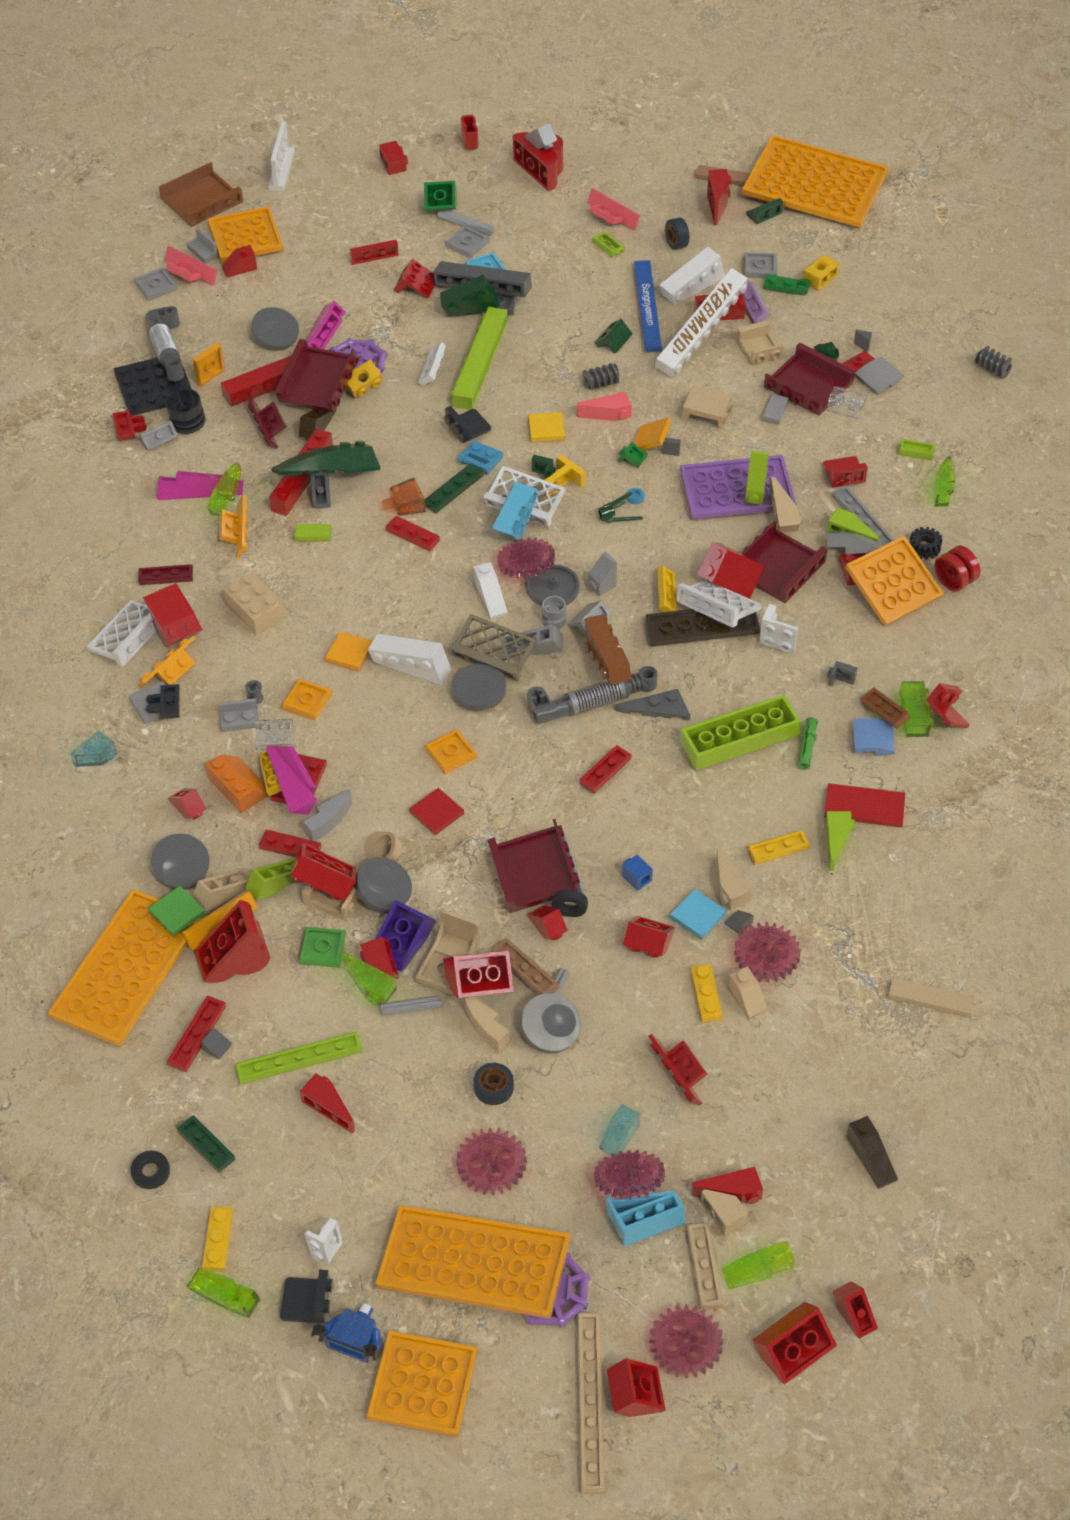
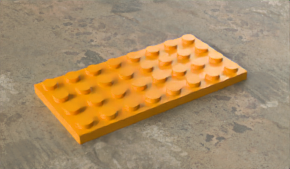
[47,889,203,1047]
[376,1205,571,1319]

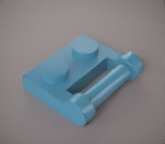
[458,440,503,474]

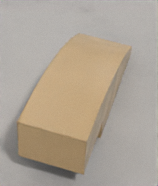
[464,996,510,1052]

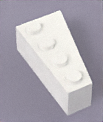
[660,247,725,305]
[368,634,451,685]

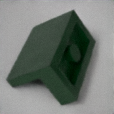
[746,198,783,224]
[594,319,632,353]

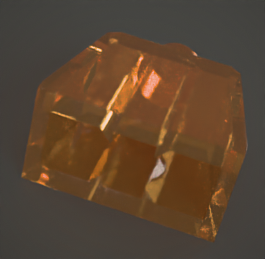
[382,478,426,516]

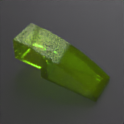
[934,456,955,507]
[207,462,242,516]
[722,1241,795,1290]
[187,1268,261,1318]

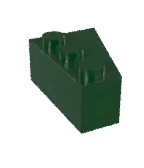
[440,274,499,316]

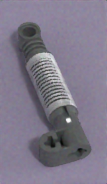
[145,306,184,381]
[527,666,657,725]

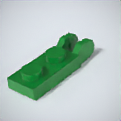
[763,274,810,296]

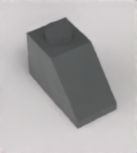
[310,472,331,508]

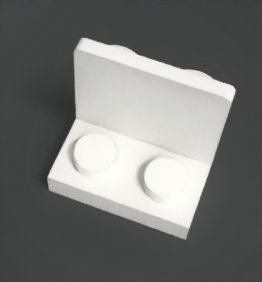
[759,604,798,654]

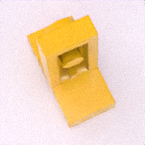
[542,454,586,498]

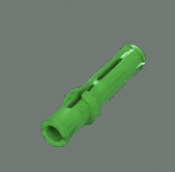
[798,717,818,770]

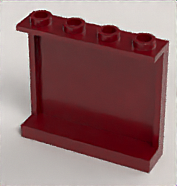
[275,339,359,413]
[764,343,855,416]
[742,521,828,604]
[487,819,580,913]

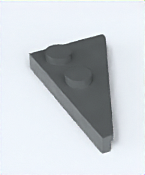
[616,689,690,721]

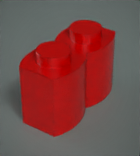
[461,114,479,149]

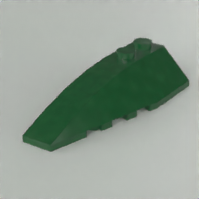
[271,441,380,475]

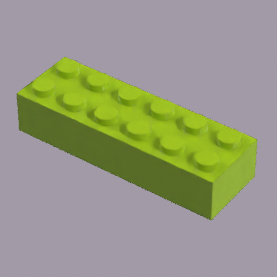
[680,694,801,771]

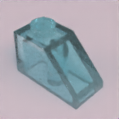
[70,731,117,767]
[599,1104,640,1159]

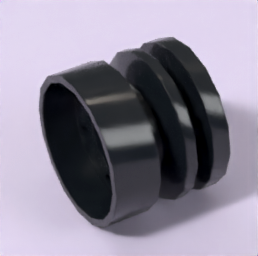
[165,388,206,434]

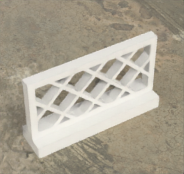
[268,122,295,191]
[484,466,566,528]
[676,579,762,627]
[86,600,158,667]

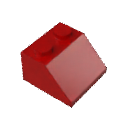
[623,915,675,958]
[606,1358,666,1417]

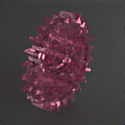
[497,537,556,579]
[734,922,801,983]
[456,1128,527,1195]
[594,1150,665,1200]
[649,1304,724,1378]

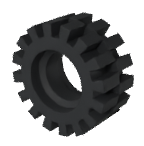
[909,526,943,560]

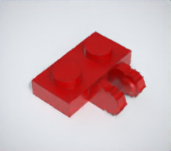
[112,410,147,441]

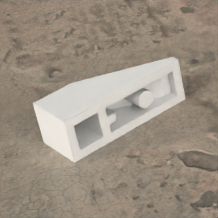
[473,562,508,619]

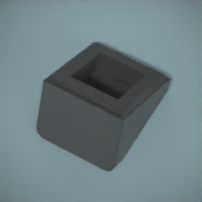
[854,329,872,352]
[725,910,754,935]
[201,1028,232,1060]

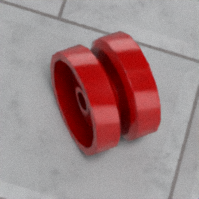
[934,545,981,592]

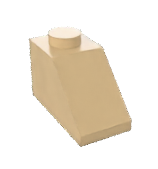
[728,967,767,1019]
[701,1189,749,1236]

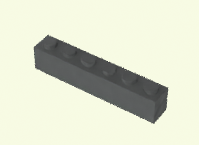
[433,261,532,298]

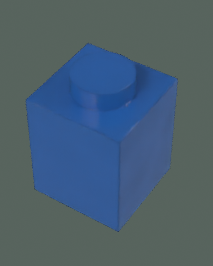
[622,855,653,891]

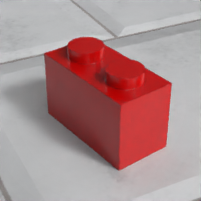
[379,141,408,175]

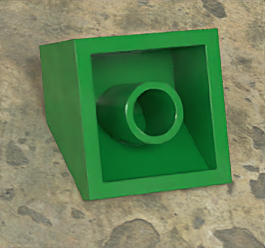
[424,181,457,211]

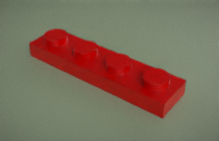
[167,995,226,1072]

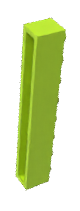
[450,307,508,410]

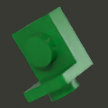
[618,442,648,468]

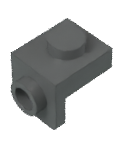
[827,661,858,686]

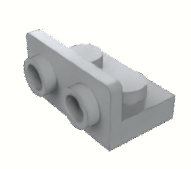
[219,698,260,732]

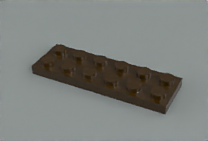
[645,609,761,646]

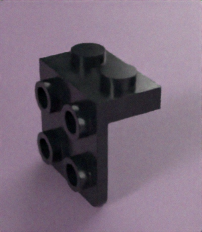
[444,406,491,443]
[280,1269,333,1324]

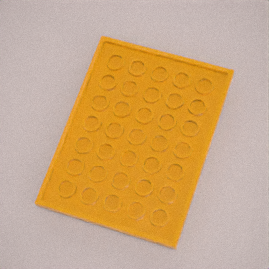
[741,135,889,228]

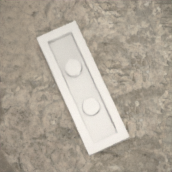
[418,342,446,386]

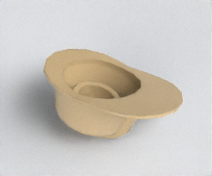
[364,831,405,861]

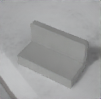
[186,227,218,264]
[137,421,178,450]
[568,601,611,638]

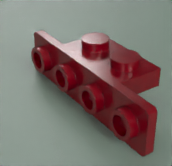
[247,396,287,449]

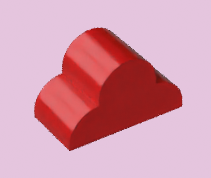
[512,132,563,192]
[195,900,270,983]

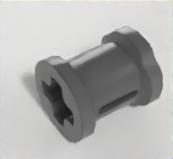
[245,680,264,704]

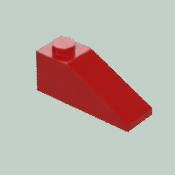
[300,1073,355,1134]
[691,1166,763,1204]

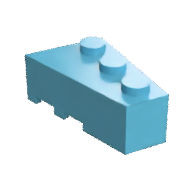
[492,482,540,541]
[606,1191,685,1247]

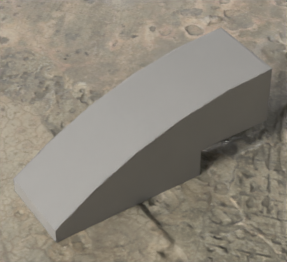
[827,531,884,554]
[303,789,352,841]

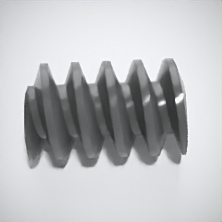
[974,346,1012,378]
[582,363,619,390]

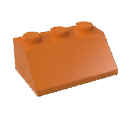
[205,754,269,813]

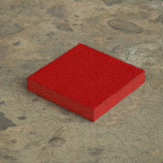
[409,787,464,835]

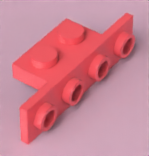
[587,188,640,230]
[165,245,218,285]

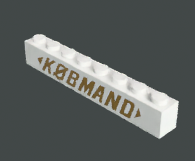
[655,268,748,378]

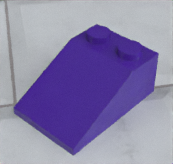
[375,900,436,972]

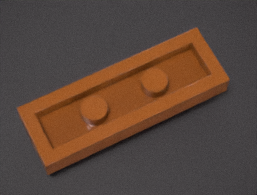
[860,687,911,729]

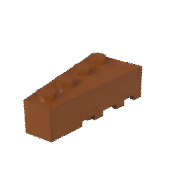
[584,614,631,685]

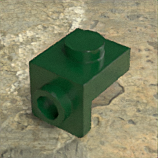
[814,342,839,361]
[531,455,556,478]

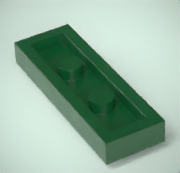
[177,1115,236,1173]

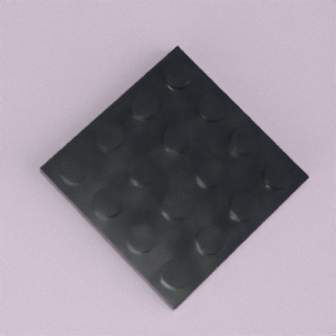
[114,357,192,416]

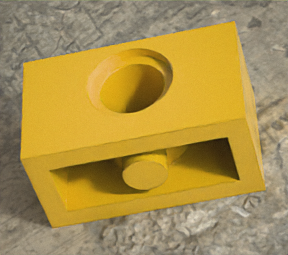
[803,254,839,291]
[346,359,383,399]

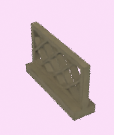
[449,614,536,682]

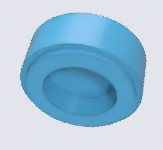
[627,488,644,505]

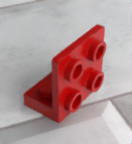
[394,259,435,298]
[823,456,868,487]
[926,683,970,728]

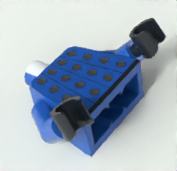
[311,1303,382,1363]

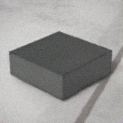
[662,438,681,456]

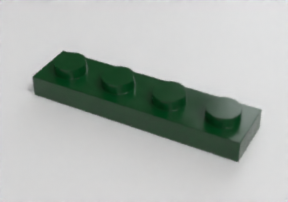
[423,463,483,514]

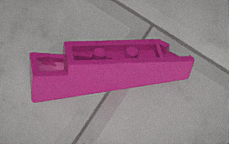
[305,301,346,349]
[157,471,244,500]
[266,745,317,815]

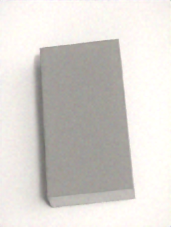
[762,394,789,424]

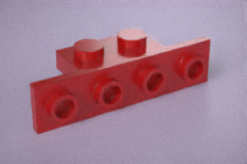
[648,1034,708,1106]

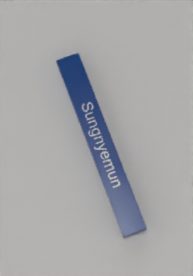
[634,260,662,352]

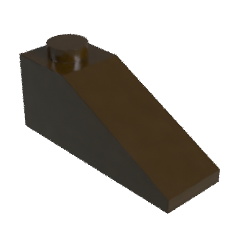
[299,408,337,441]
[846,1116,898,1189]

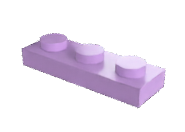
[744,281,770,323]

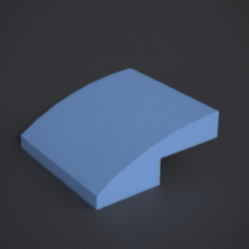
[853,718,895,756]

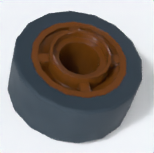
[665,217,690,250]
[473,1062,514,1105]

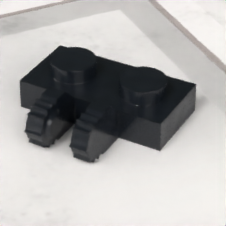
[146,684,180,719]

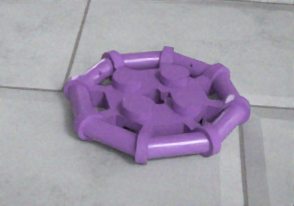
[329,338,387,382]
[522,1253,591,1328]

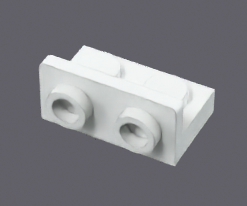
[305,1218,343,1264]

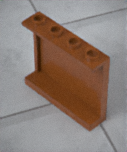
[159,162,243,227]

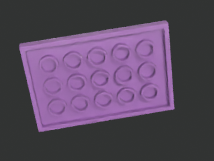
[680,455,796,520]

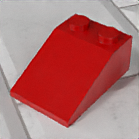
[707,169,732,225]
[697,542,766,599]
[143,583,203,647]

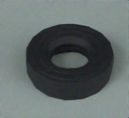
[552,889,588,917]
[131,1150,170,1189]

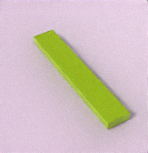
[235,1031,363,1085]

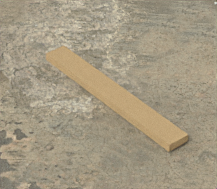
[578,1313,605,1494]

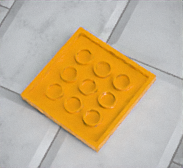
[208,206,284,263]
[845,535,944,626]
[367,1330,478,1437]

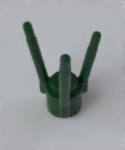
[598,492,643,523]

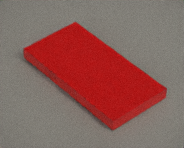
[824,783,906,828]

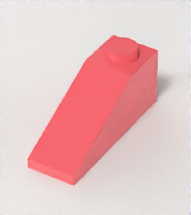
[577,392,632,421]

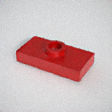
[842,351,875,376]

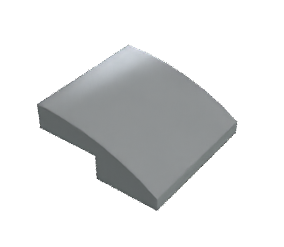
[855,356,904,395]

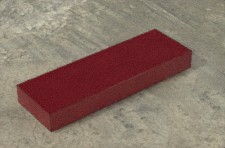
[138,564,193,585]

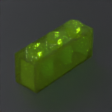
[900,681,934,737]

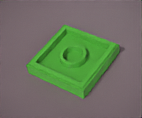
[148,886,205,937]
[299,927,346,968]

